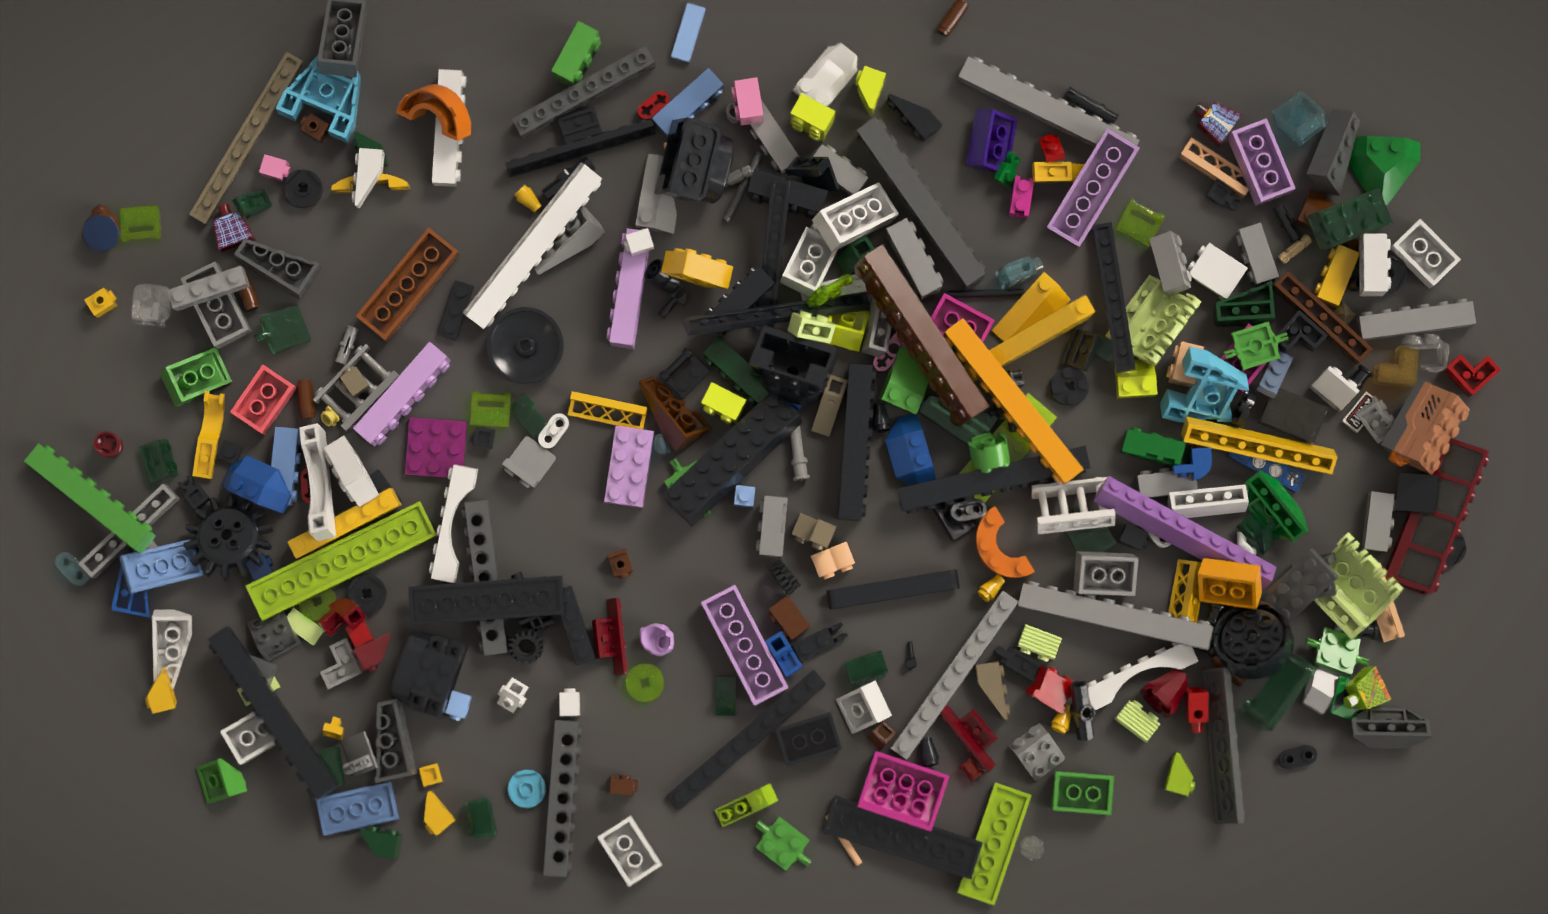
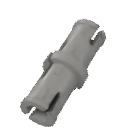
[335,325,359,365]

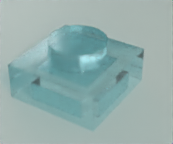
[653,434,670,455]

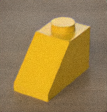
[145,667,177,714]
[424,791,456,836]

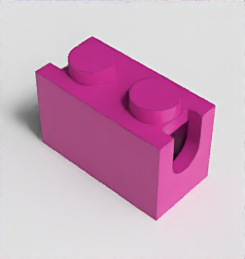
[1008,176,1034,219]

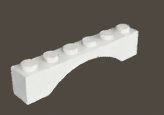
[299,423,336,541]
[429,465,478,583]
[1087,643,1198,710]

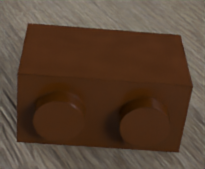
[768,595,810,640]

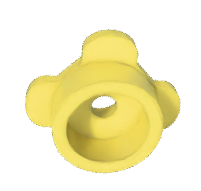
[321,406,340,427]

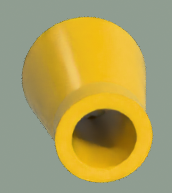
[514,185,542,213]
[977,574,1005,602]
[1051,704,1072,734]

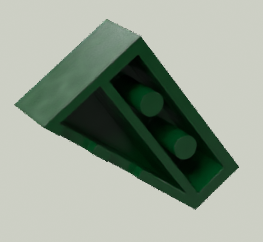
[1213,281,1275,327]

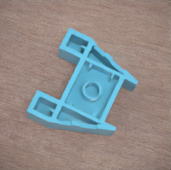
[276,55,361,144]
[1160,346,1249,422]

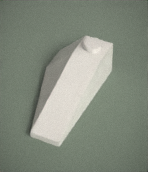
[152,610,192,689]

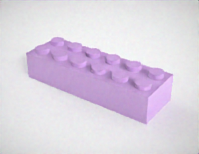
[1047,128,1140,247]
[607,228,651,350]
[353,342,451,447]
[701,585,789,706]

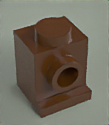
[300,113,330,144]
[607,549,633,579]
[610,774,638,796]

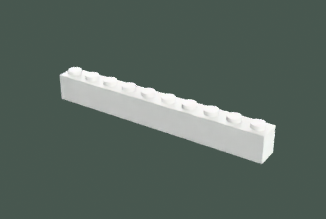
[463,162,602,329]

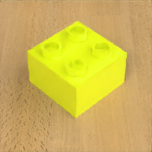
[701,382,746,425]

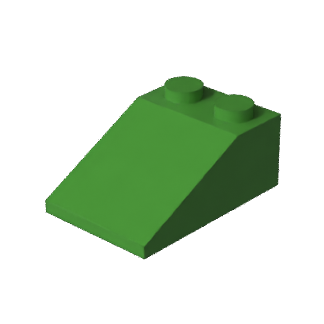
[877,346,929,414]
[160,348,232,407]

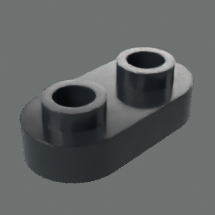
[949,499,987,523]
[1278,745,1317,769]

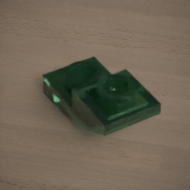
[510,393,548,437]

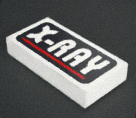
[1342,391,1373,433]

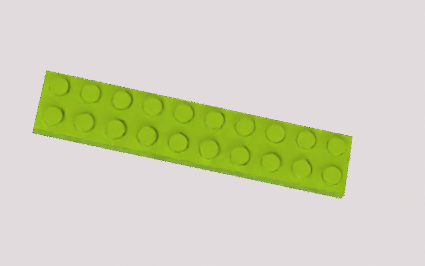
[246,501,437,621]

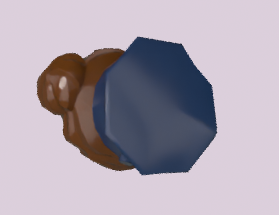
[82,204,120,252]

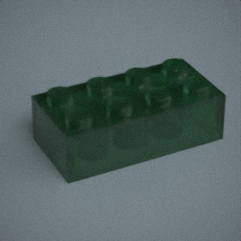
[1307,188,1393,251]

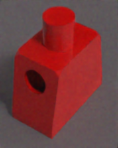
[1184,687,1208,733]

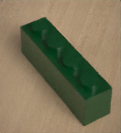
[703,336,769,405]

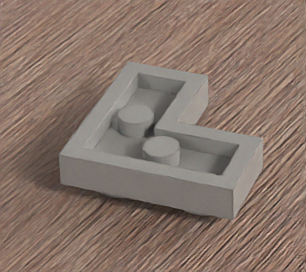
[320,638,364,689]

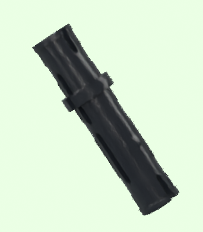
[1064,86,1119,124]

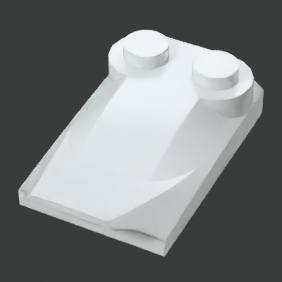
[792,43,858,107]

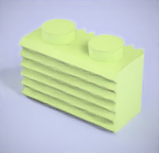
[1017,624,1062,662]
[1114,700,1160,743]

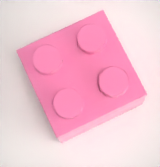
[731,77,764,125]

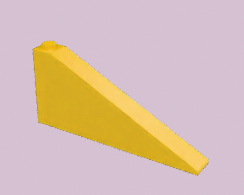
[963,295,1095,382]

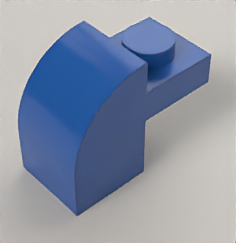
[1171,447,1212,481]
[765,631,803,678]

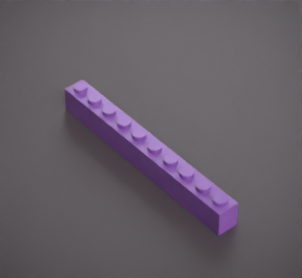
[1094,476,1277,592]

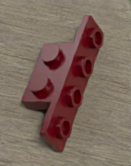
[592,598,628,676]
[940,705,998,772]

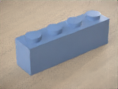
[652,68,724,138]
[271,427,301,506]

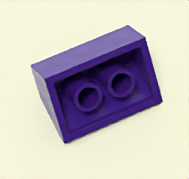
[966,109,1017,173]

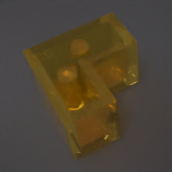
[1374,345,1419,388]

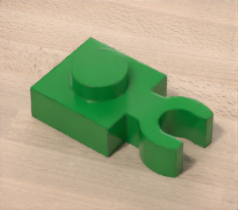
[994,151,1022,188]

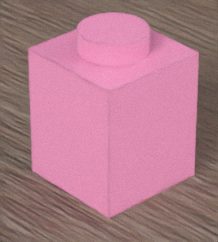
[259,155,291,182]

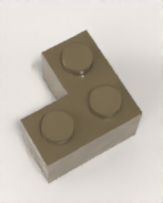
[791,513,836,551]

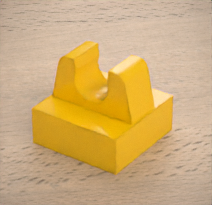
[323,716,344,740]

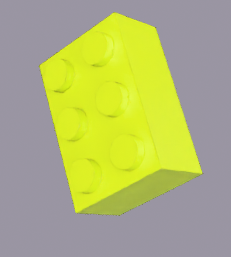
[790,93,835,142]

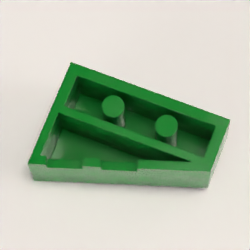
[1120,427,1186,467]

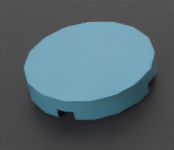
[507,770,546,808]

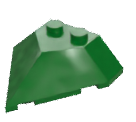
[1349,136,1421,215]

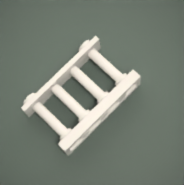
[1032,477,1115,534]

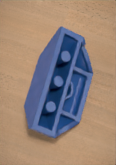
[885,414,936,486]
[222,455,291,513]

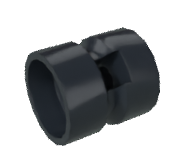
[645,259,681,293]

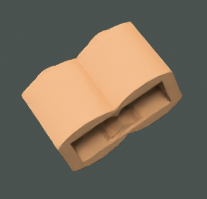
[811,542,855,580]

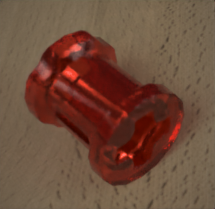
[959,757,983,782]

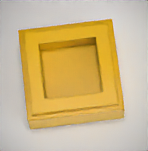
[418,763,443,787]

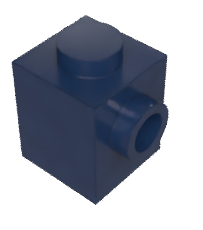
[245,552,274,581]

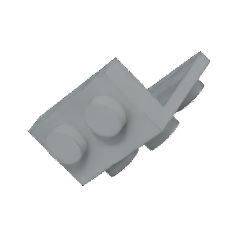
[502,436,556,489]
[1009,723,1065,781]

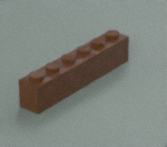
[1272,271,1373,365]

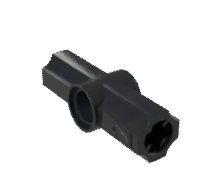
[541,156,596,202]
[1070,681,1095,741]

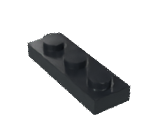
[438,280,474,341]

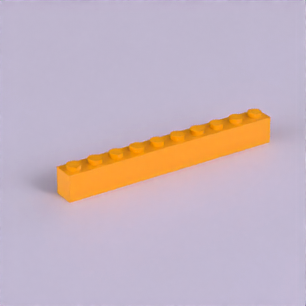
[943,318,1084,486]

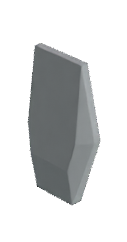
[1302,665,1348,715]

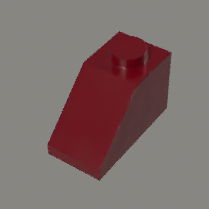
[351,633,391,673]

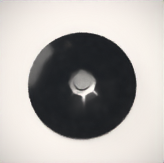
[487,307,564,384]

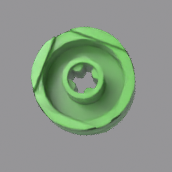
[968,433,1010,473]

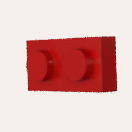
[1038,135,1065,163]

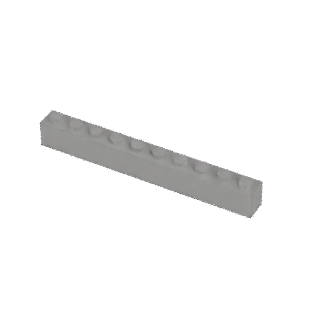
[957,56,1140,147]
[1018,581,1213,650]
[891,591,1018,760]

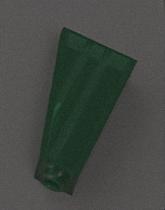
[918,395,997,447]

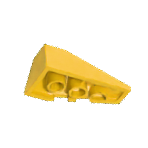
[992,272,1071,342]

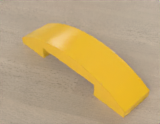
[331,174,410,193]

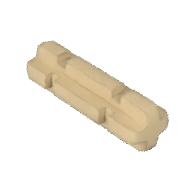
[1278,234,1312,264]

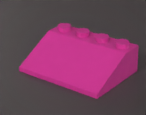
[857,751,949,831]

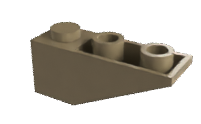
[811,375,848,437]
[975,662,1010,720]

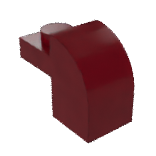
[317,598,366,637]

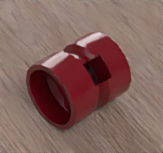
[94,431,124,458]

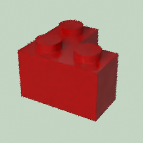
[1442,354,1501,398]

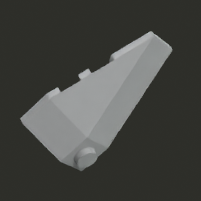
[533,206,605,275]

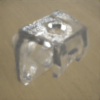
[131,284,171,328]
[1401,333,1449,372]

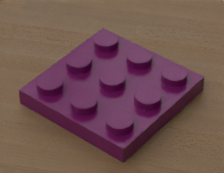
[405,417,467,478]

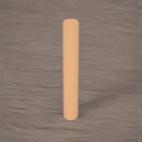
[825,815,862,866]

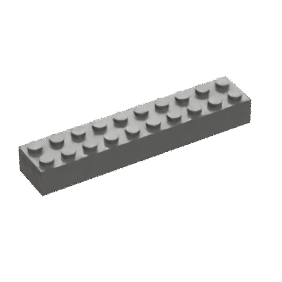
[856,117,986,290]

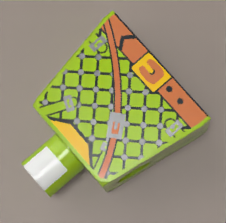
[1344,666,1392,710]

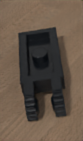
[792,622,849,661]

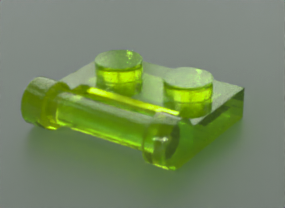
[1116,198,1166,246]
[120,205,161,242]
[806,273,853,307]
[470,391,511,428]

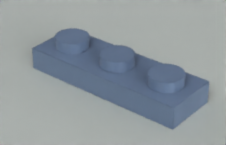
[1257,350,1294,399]

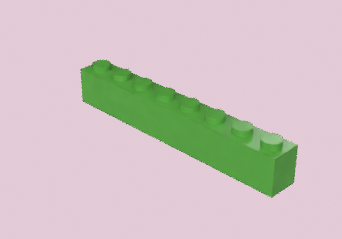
[24,443,156,554]

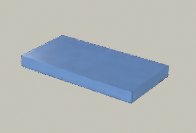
[119,539,203,594]
[315,781,399,836]

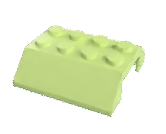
[1105,275,1201,366]
[1314,533,1404,639]

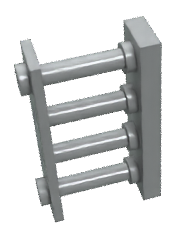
[313,344,400,433]

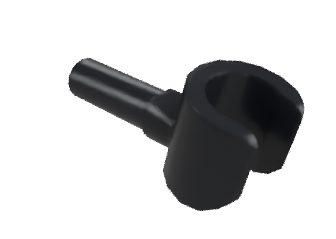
[905,641,917,670]

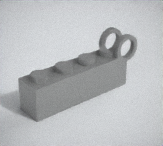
[726,100,799,174]

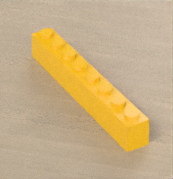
[1181,416,1337,474]

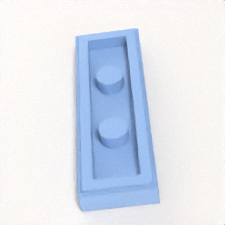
[671,3,706,63]

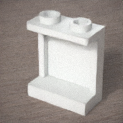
[1186,243,1247,300]

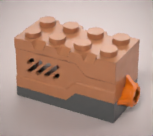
[1381,379,1470,475]

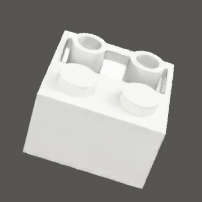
[1309,366,1359,412]

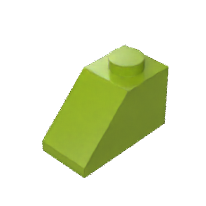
[1164,752,1195,796]

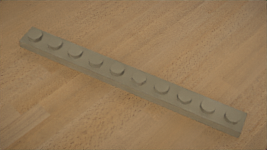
[189,52,304,225]

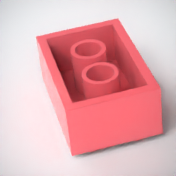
[230,364,297,435]

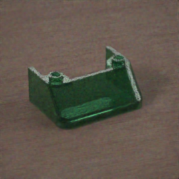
[1239,653,1317,731]

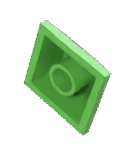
[196,758,247,804]

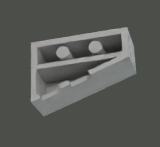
[756,496,788,557]

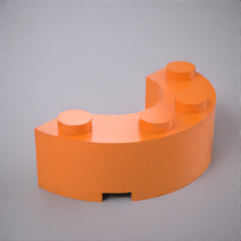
[396,84,471,141]
[975,506,1035,578]

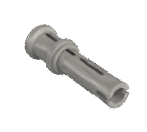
[790,425,810,481]

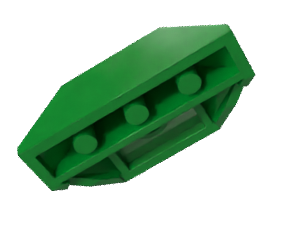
[1245,471,1308,542]

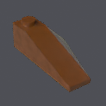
[1294,188,1368,252]
[639,376,711,452]

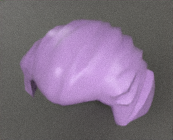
[640,623,674,657]

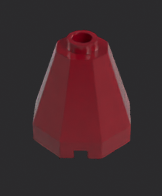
[1140,669,1189,718]

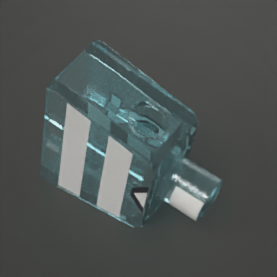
[995,256,1043,289]

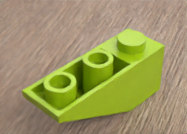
[715,783,779,827]

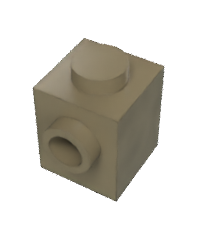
[340,366,370,398]

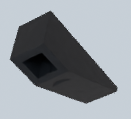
[887,94,942,142]

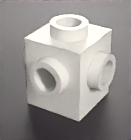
[497,678,529,713]

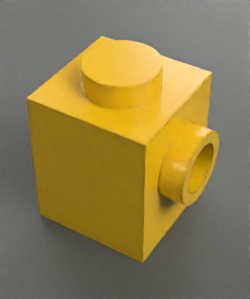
[84,287,117,318]

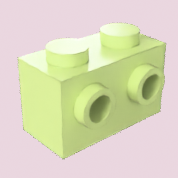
[787,311,836,343]

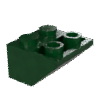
[360,825,403,859]

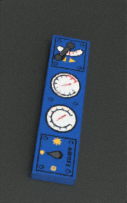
[1228,452,1306,493]

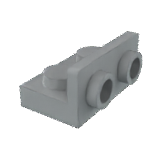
[1356,396,1396,444]

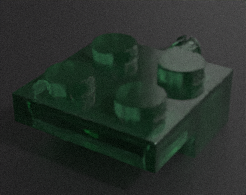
[254,305,311,354]
[1064,507,1117,552]

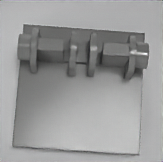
[341,731,378,777]

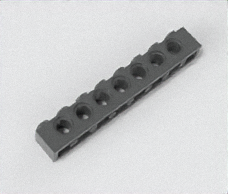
[512,46,656,139]
[462,500,509,656]
[543,720,582,877]

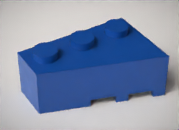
[111,553,150,618]

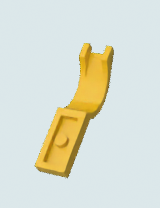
[1032,162,1085,183]
[192,391,225,479]

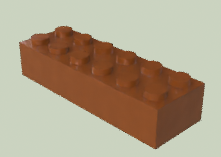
[356,227,460,343]

